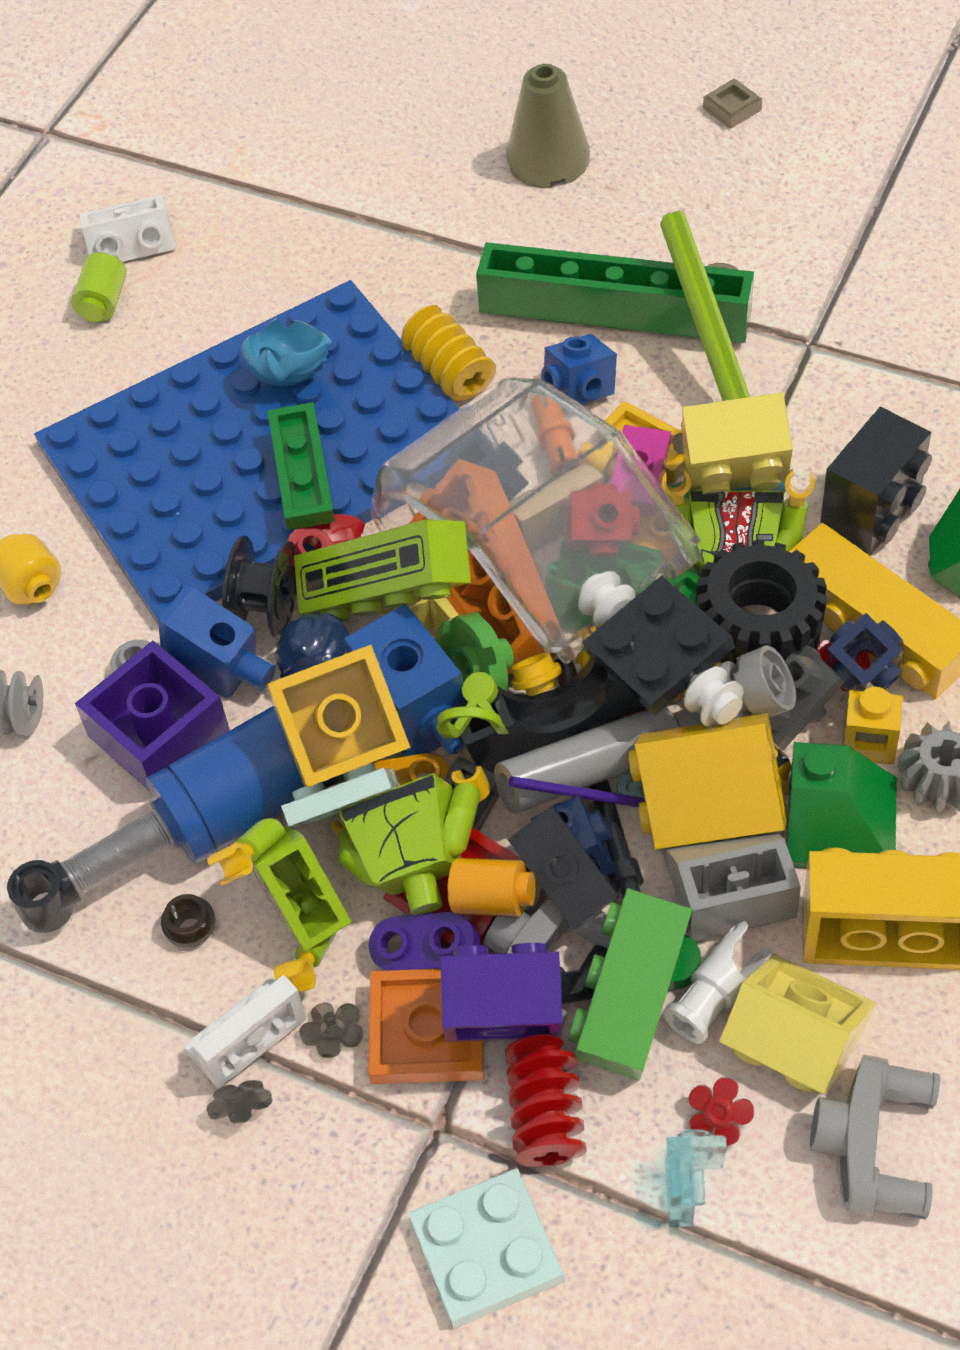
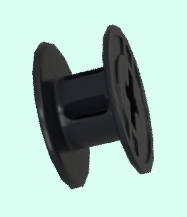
[222,535,298,640]

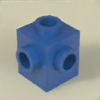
[541,334,617,408]

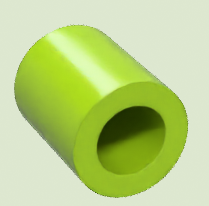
[71,252,127,322]

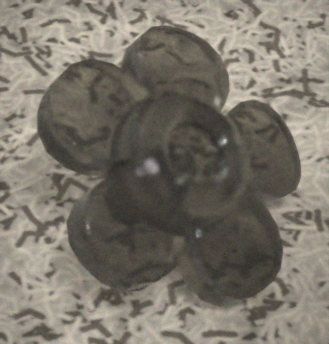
[299,1002,364,1058]
[206,1080,273,1123]

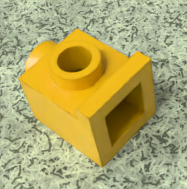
[842,687,903,765]

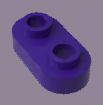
[369,912,480,971]

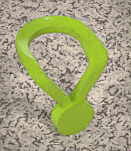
[436,672,510,739]

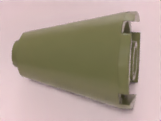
[506,64,590,188]

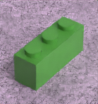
[568,888,692,1081]

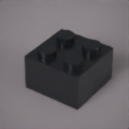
[820,406,932,556]

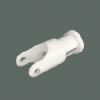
[663,921,772,1044]

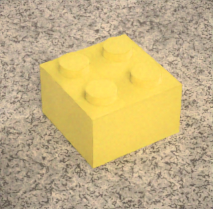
[682,392,793,494]

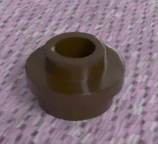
[161,894,216,947]

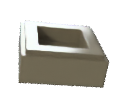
[703,78,762,129]

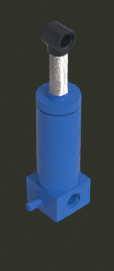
[7,603,465,933]

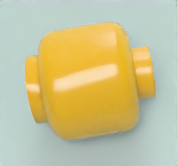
[0,533,62,605]

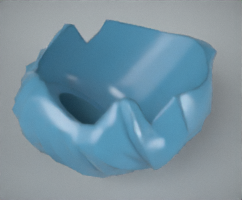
[241,318,331,387]

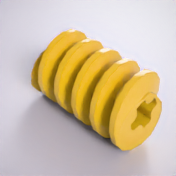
[401,305,496,401]

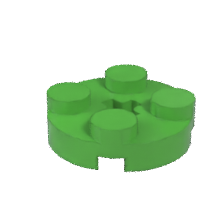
[435,612,514,700]

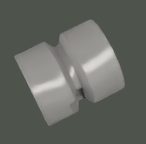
[715,645,796,718]

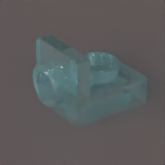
[664,1130,727,1227]

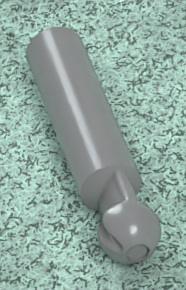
[494,707,702,814]

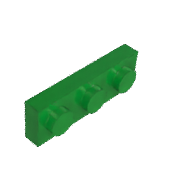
[267,402,335,530]

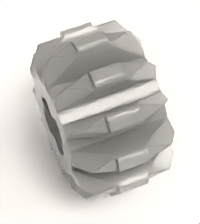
[897,721,960,814]

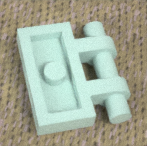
[281,763,399,829]

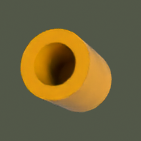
[448,858,536,917]

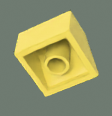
[719,954,877,1095]

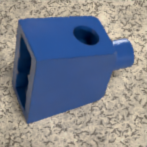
[158,584,276,698]

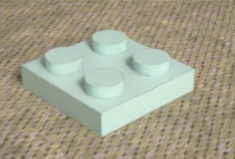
[408,1168,565,1329]

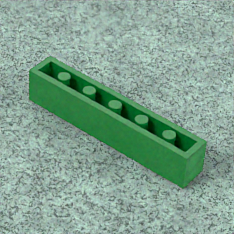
[476,242,754,343]

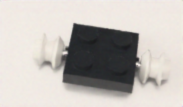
[578,571,743,727]

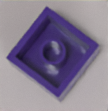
[75,640,230,792]
[440,943,563,1042]

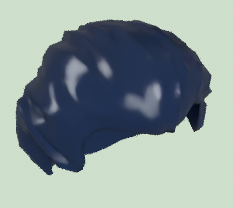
[275,613,350,678]

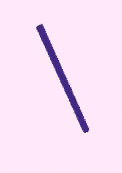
[508,776,646,808]

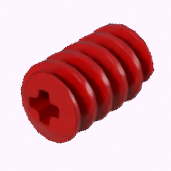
[505,1034,587,1167]

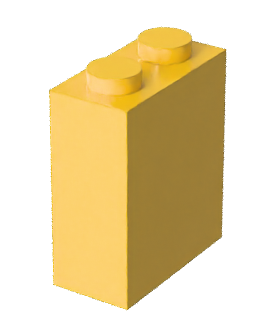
[629,713,787,849]

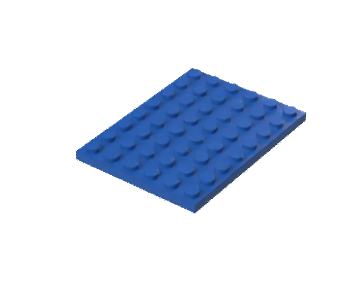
[34,280,481,624]

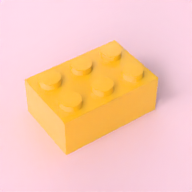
[802,848,960,970]

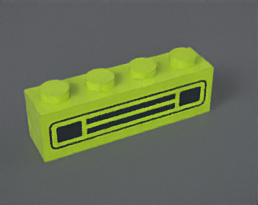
[294,519,471,622]

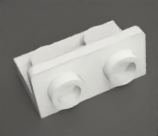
[79,195,176,262]
[185,975,307,1089]

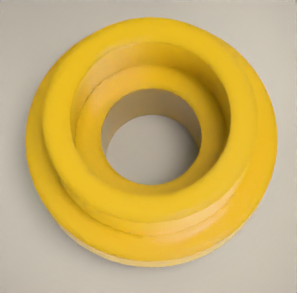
[511,653,562,696]

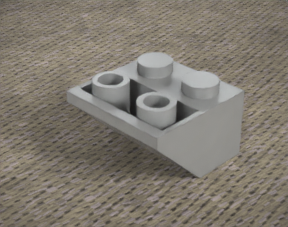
[662,831,801,941]

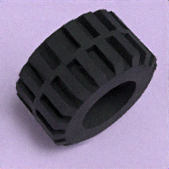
[695,540,827,665]

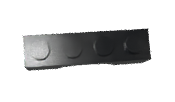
[450,657,645,773]

